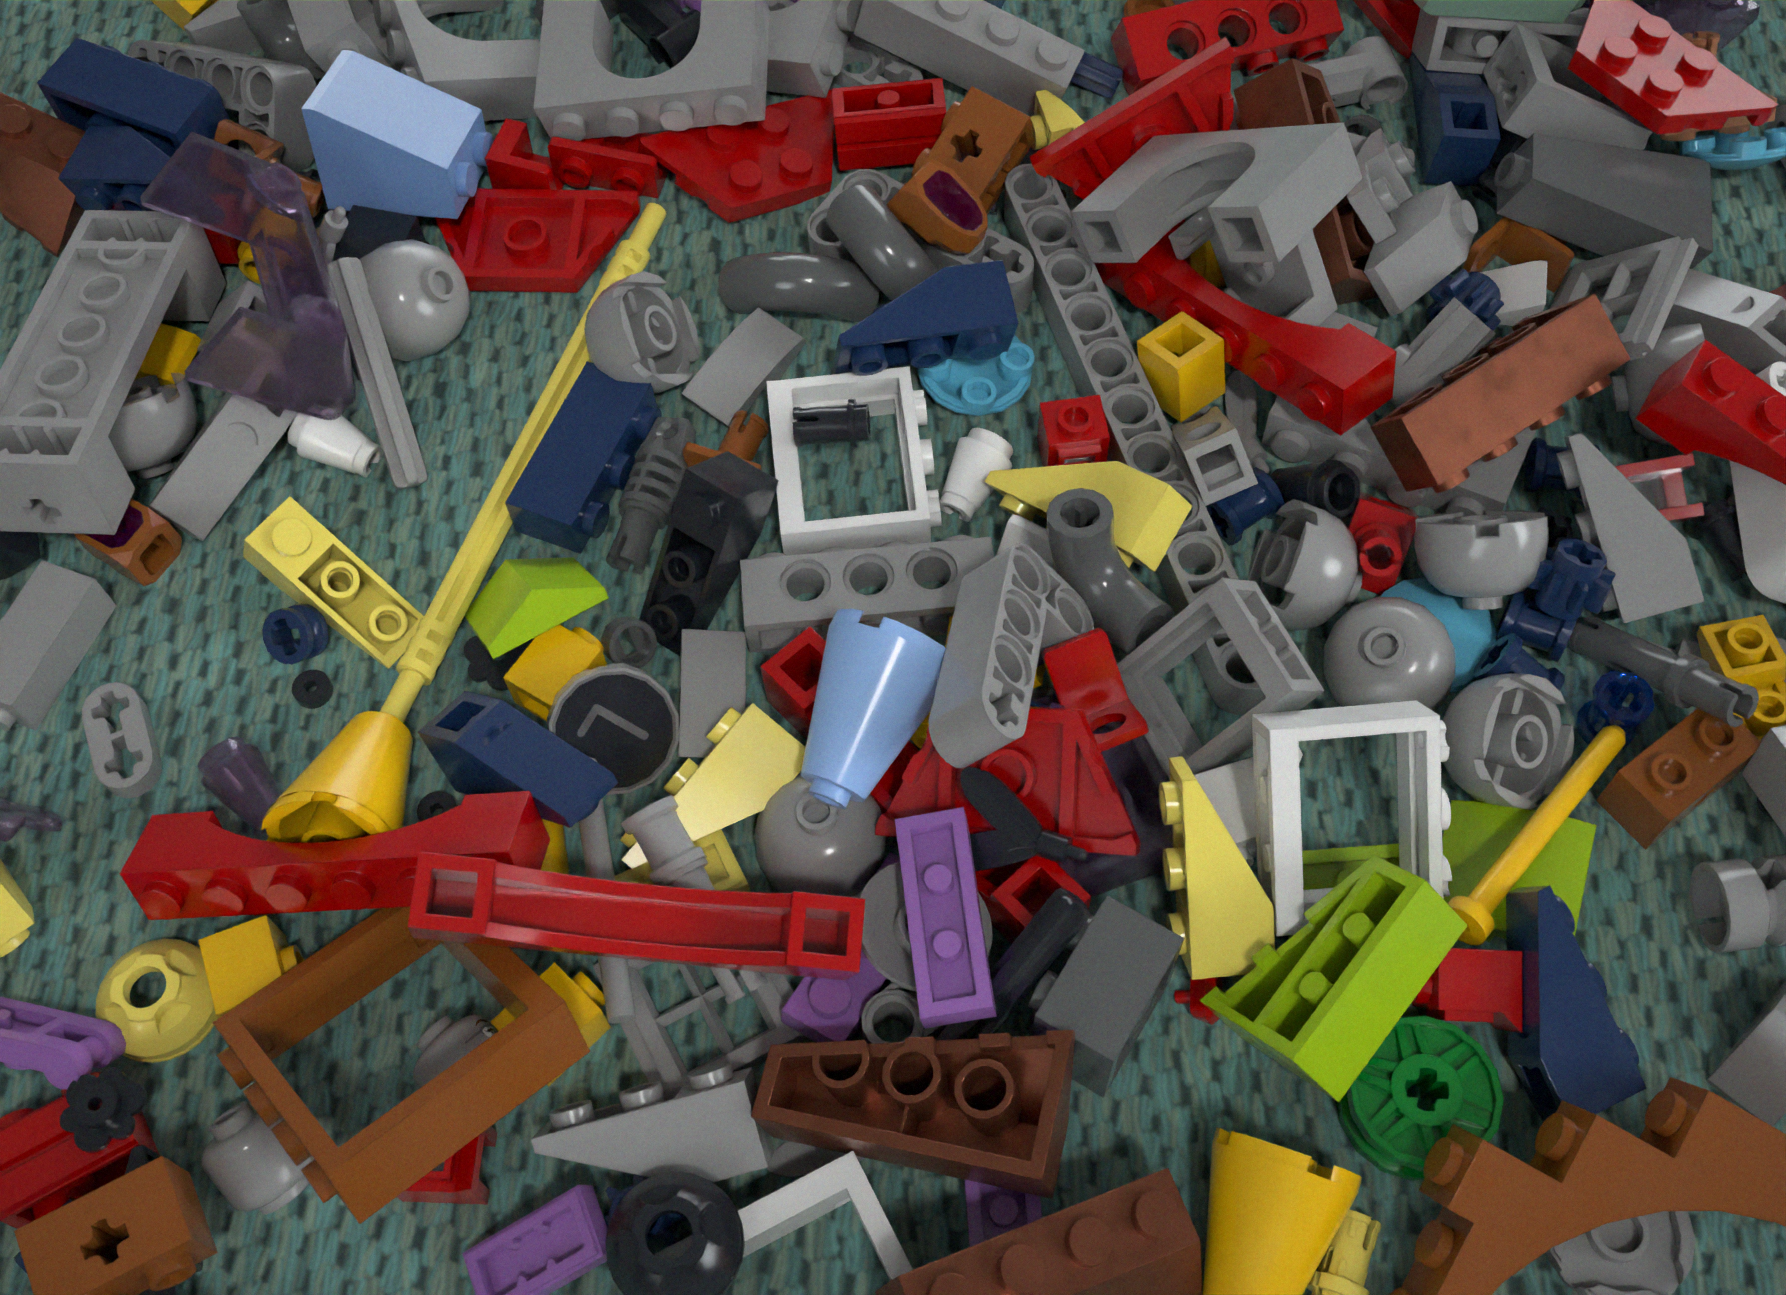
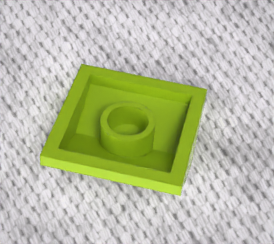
[465,557,609,659]

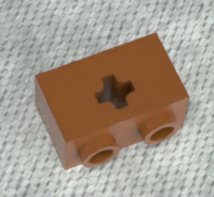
[911,86,1034,215]
[1596,708,1761,850]
[14,1156,218,1295]

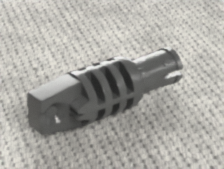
[606,417,696,575]

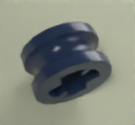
[262,603,329,665]

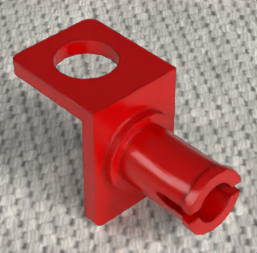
[1348,491,1419,595]
[1042,628,1149,752]

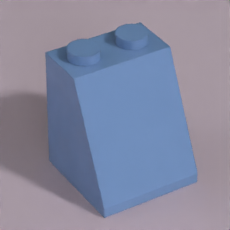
[301,50,494,219]

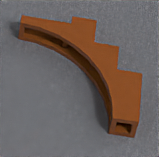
[1390,1077,1786,1295]

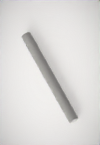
[579,758,636,1024]

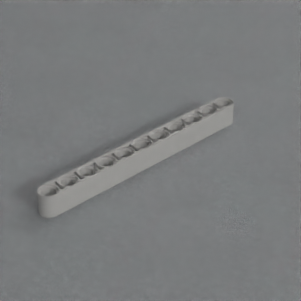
[1004,164,1266,715]

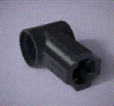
[618,0,701,69]

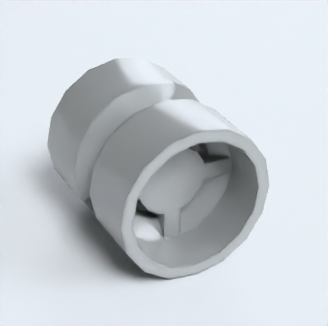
[1689,854,1786,953]

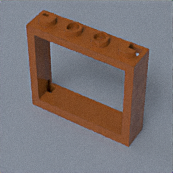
[212,907,591,1224]

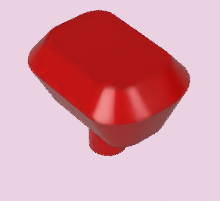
[1174,977,1222,1025]

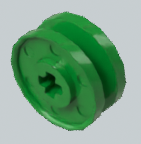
[1336,1016,1504,1181]

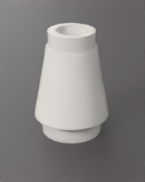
[288,403,383,478]
[939,428,1013,522]

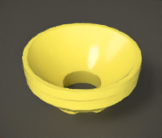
[95,939,219,1063]

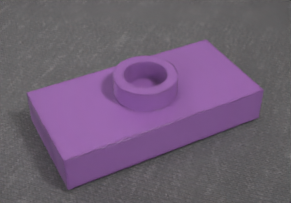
[462,1185,608,1295]

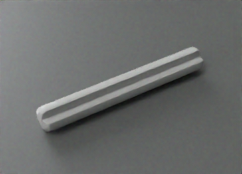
[326,257,428,489]

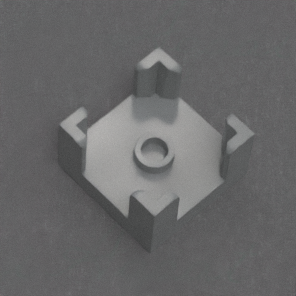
[1168,206,1338,326]

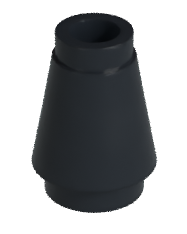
[1270,460,1360,519]

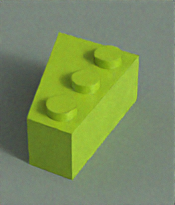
[1200,855,1468,1102]

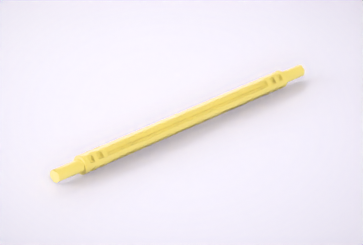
[380,203,667,723]

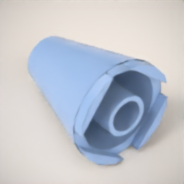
[801,609,946,809]

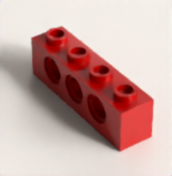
[1111,0,1345,95]

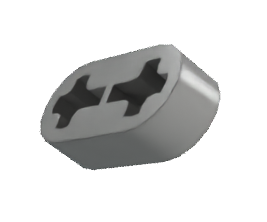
[82,682,162,799]

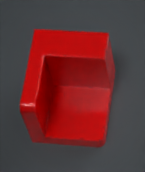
[485,118,565,190]

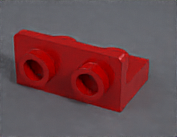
[547,133,669,198]

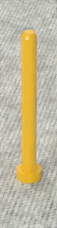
[1448,725,1626,945]

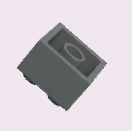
[1026,895,1184,1098]

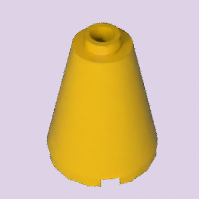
[261,711,413,843]
[1202,1128,1362,1295]

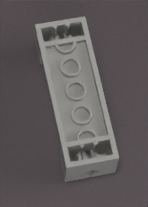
[0,210,226,535]

